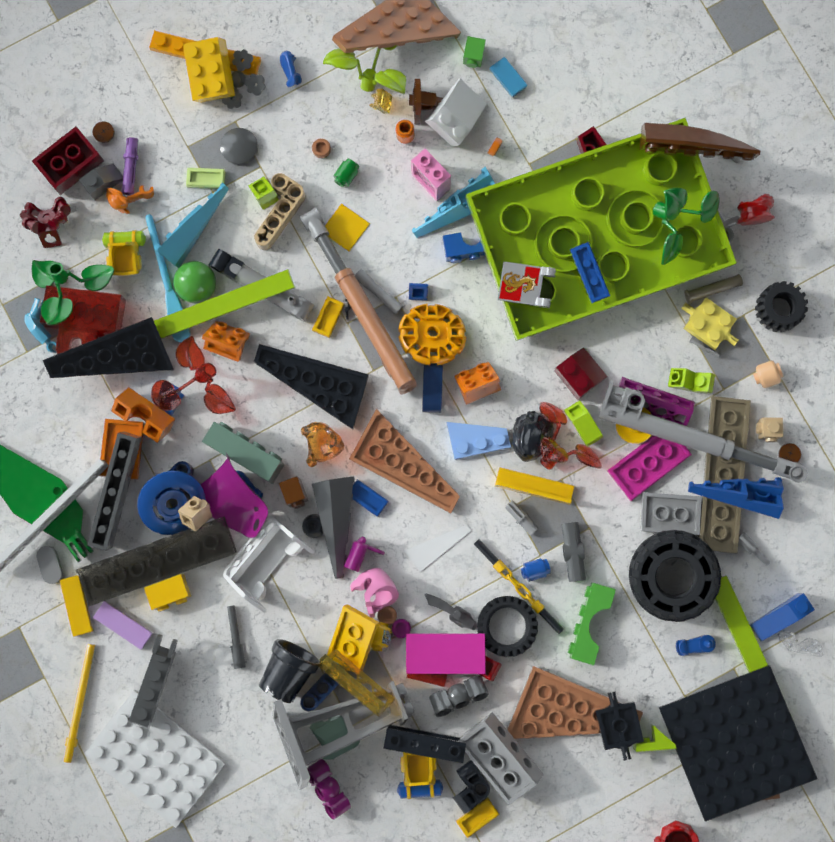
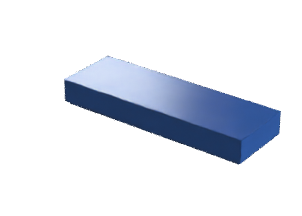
[570,242,610,304]

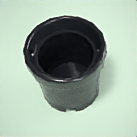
[258,639,321,703]

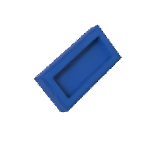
[352,479,389,517]

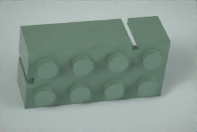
[202,422,284,484]

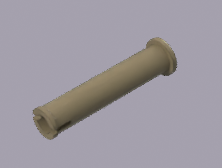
[684,274,743,305]

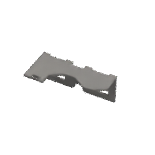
[689,336,721,358]

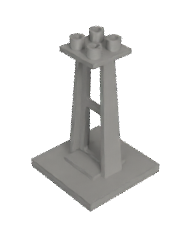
[272,681,414,790]

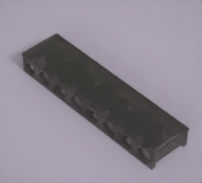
[76,516,237,607]

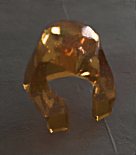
[301,422,345,467]

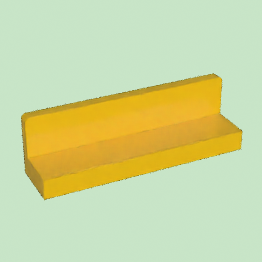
[495,467,574,505]

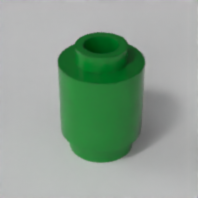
[333,158,359,187]

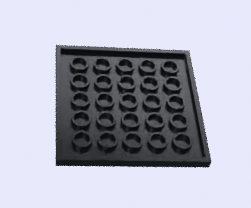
[658,665,818,822]

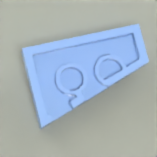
[447,422,511,460]

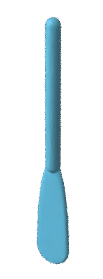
[145,214,190,343]

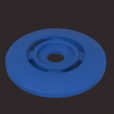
[137,471,206,535]

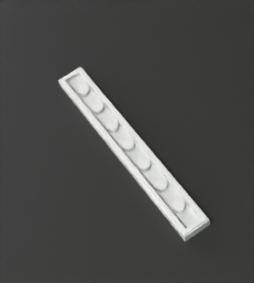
[0,459,108,572]

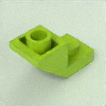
[668,368,716,393]
[564,400,603,447]

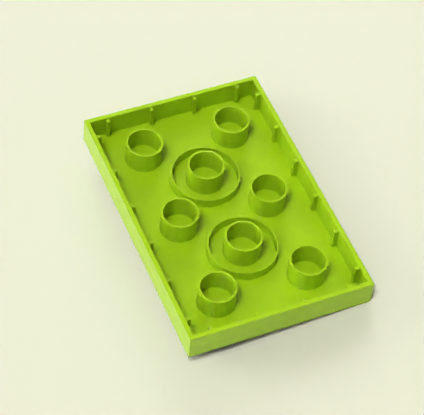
[466,117,737,341]

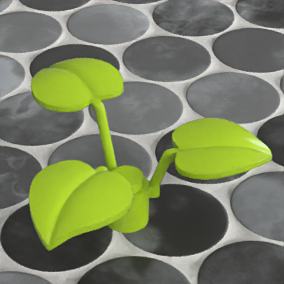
[323,45,406,95]

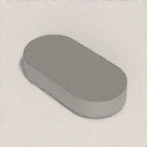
[36,546,63,584]

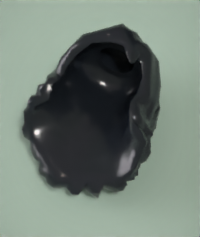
[512,411,554,462]

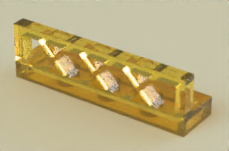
[319,649,395,717]

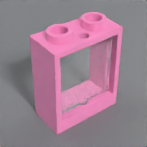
[411,148,451,201]

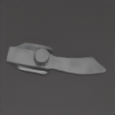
[425,593,476,629]

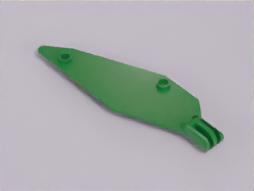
[0,445,94,562]

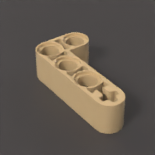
[254,173,305,250]

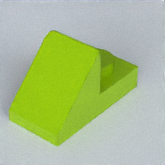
[248,176,278,209]
[633,724,676,752]

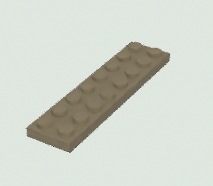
[698,396,751,554]

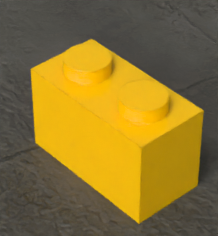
[144,574,191,612]

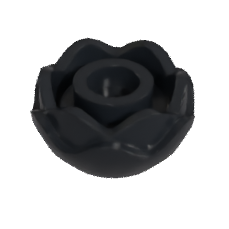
[302,514,324,538]

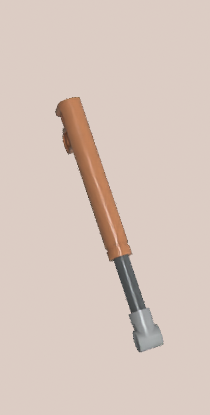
[299,208,417,395]

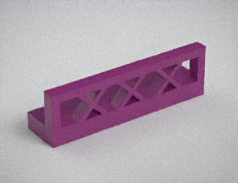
[616,377,695,426]

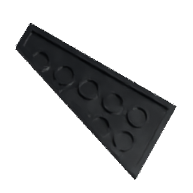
[42,317,174,378]
[254,344,369,430]

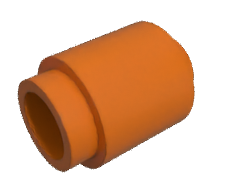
[396,120,415,144]

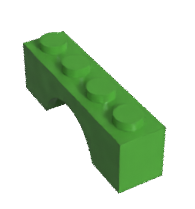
[567,583,616,666]

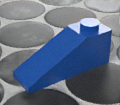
[750,593,815,641]

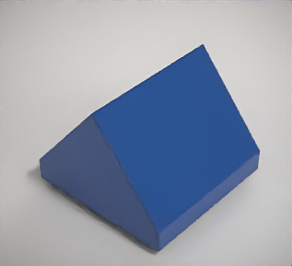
[409,283,428,301]

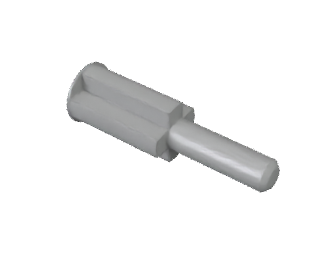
[739,532,770,566]

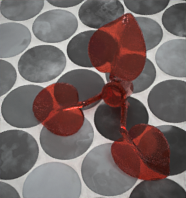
[151,336,236,414]
[539,402,602,470]

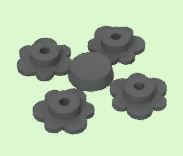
[222,49,266,109]

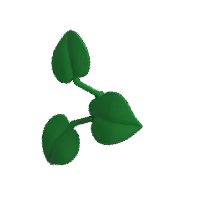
[653,188,720,265]
[31,260,114,325]

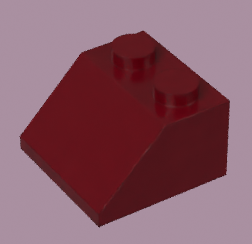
[554,347,608,400]

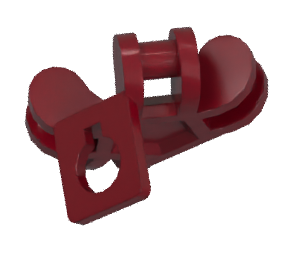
[20,197,71,248]

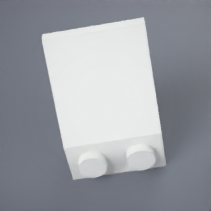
[425,78,487,146]

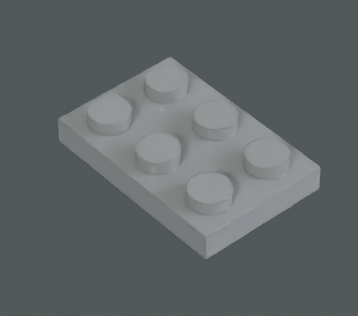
[640,492,702,535]

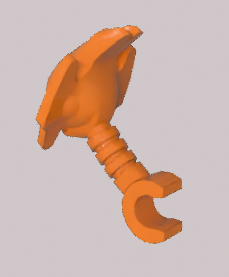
[106,185,154,214]

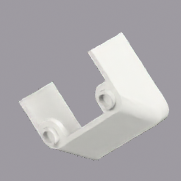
[223,517,315,613]

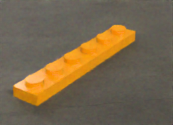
[149,30,261,76]

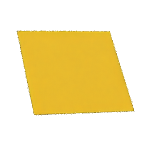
[325,203,370,251]

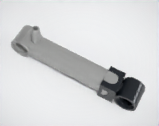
[208,249,314,322]

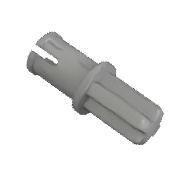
[505,501,539,536]

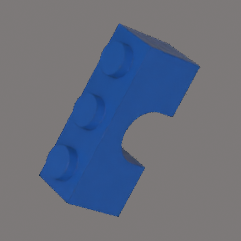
[442,232,485,263]

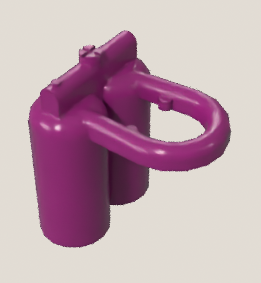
[344,536,385,572]

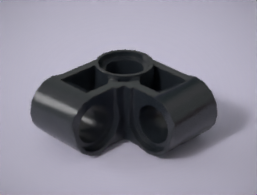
[452,760,490,814]

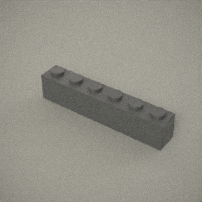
[88,431,142,551]

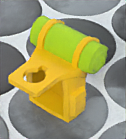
[102,230,146,276]

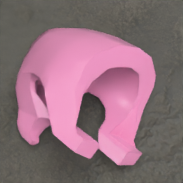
[350,568,399,618]

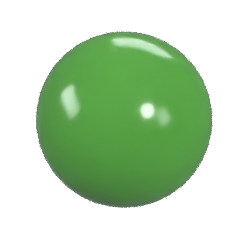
[173,261,216,303]

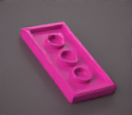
[607,436,692,501]
[406,633,485,674]

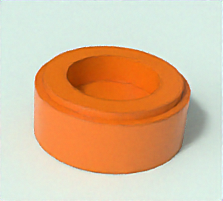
[488,137,503,156]

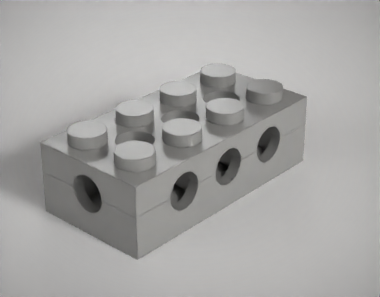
[458,712,544,805]

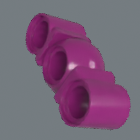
[307,759,351,820]

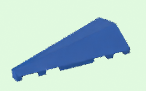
[688,477,784,519]

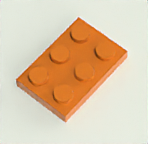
[99,419,145,480]

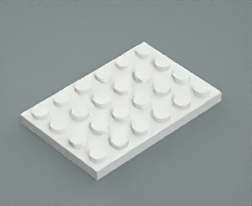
[84,690,226,828]

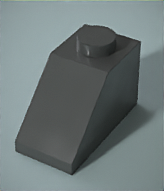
[79,163,123,200]

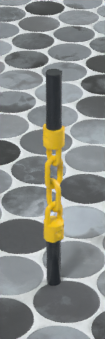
[474,539,564,634]

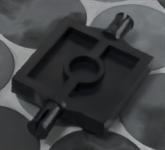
[595,691,644,761]

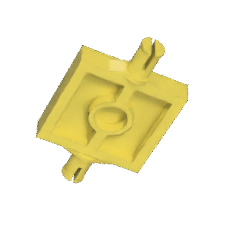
[681,298,739,350]

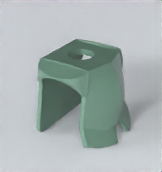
[309,715,360,760]

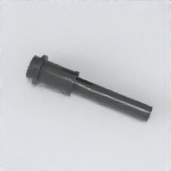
[227,605,247,669]

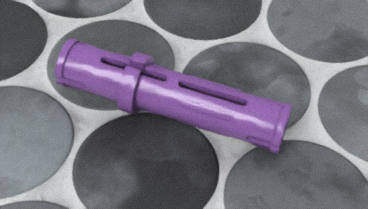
[122,137,139,195]

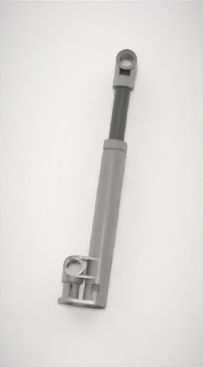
[598,382,808,483]

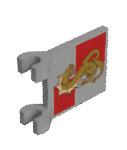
[498,262,556,308]

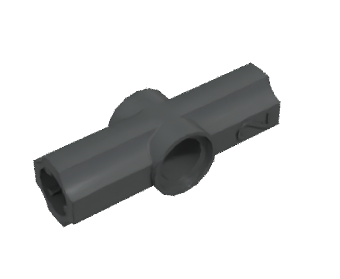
[561,522,586,582]

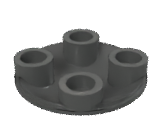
[220,128,258,165]

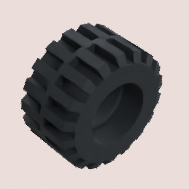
[755,281,808,332]

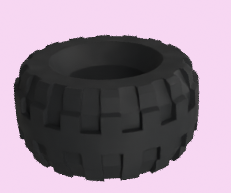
[629,530,722,622]

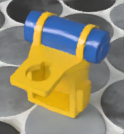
[397,752,443,799]

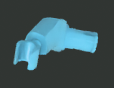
[24,298,61,353]

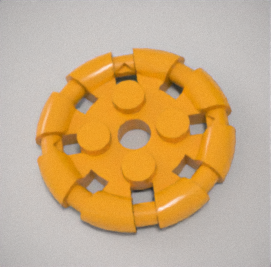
[398,304,466,365]

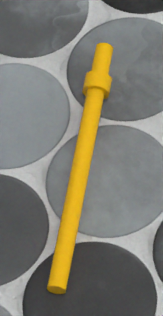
[63,644,95,763]

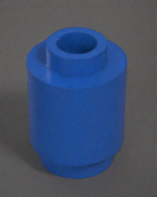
[521,558,551,582]

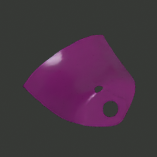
[201,452,268,538]

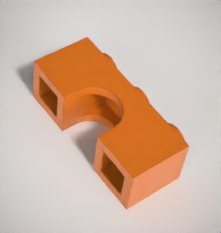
[111,387,175,443]

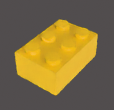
[183,37,235,103]

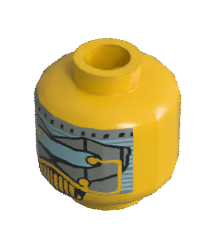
[370,622,392,652]

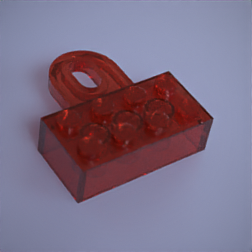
[40,285,126,354]

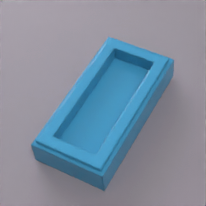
[490,57,527,98]

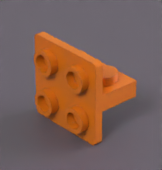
[202,321,250,362]
[454,362,501,405]

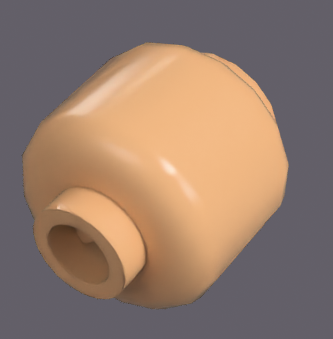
[753,360,784,388]

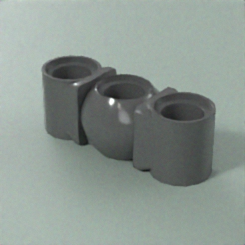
[429,675,489,717]

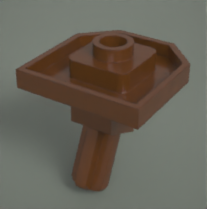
[409,79,443,124]

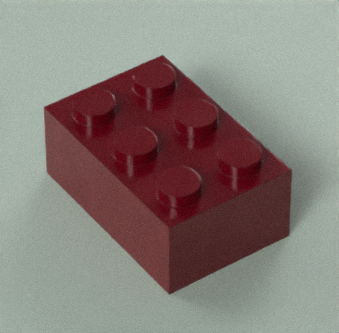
[32,126,104,195]

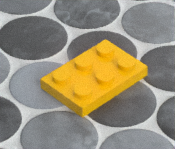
[326,604,379,675]

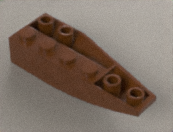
[640,123,761,161]

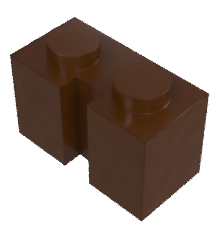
[279,476,308,509]

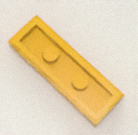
[60,575,93,637]

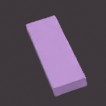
[93,601,153,650]

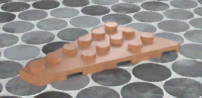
[332,0,461,53]
[507,666,643,739]

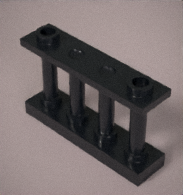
[383,725,466,763]

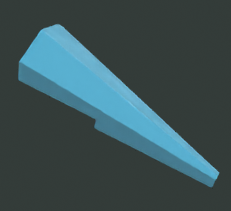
[412,166,495,238]
[154,183,229,268]

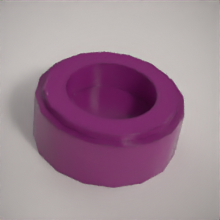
[392,619,411,638]

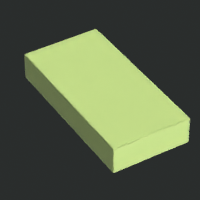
[186,168,225,189]

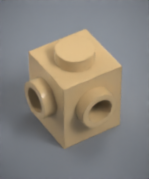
[756,417,783,442]
[178,496,212,531]

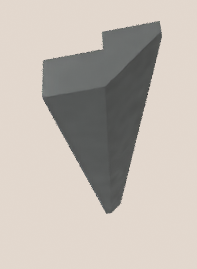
[312,476,355,579]

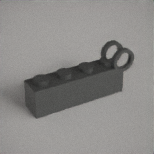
[129,634,178,729]

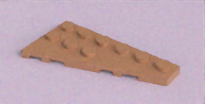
[349,409,460,514]

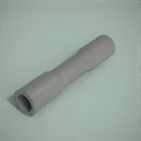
[355,269,403,315]

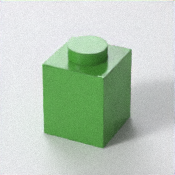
[463,36,486,68]

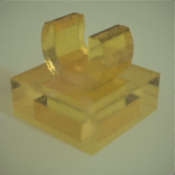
[369,88,392,114]

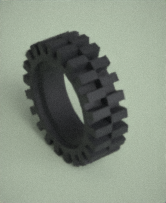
[477,596,538,657]

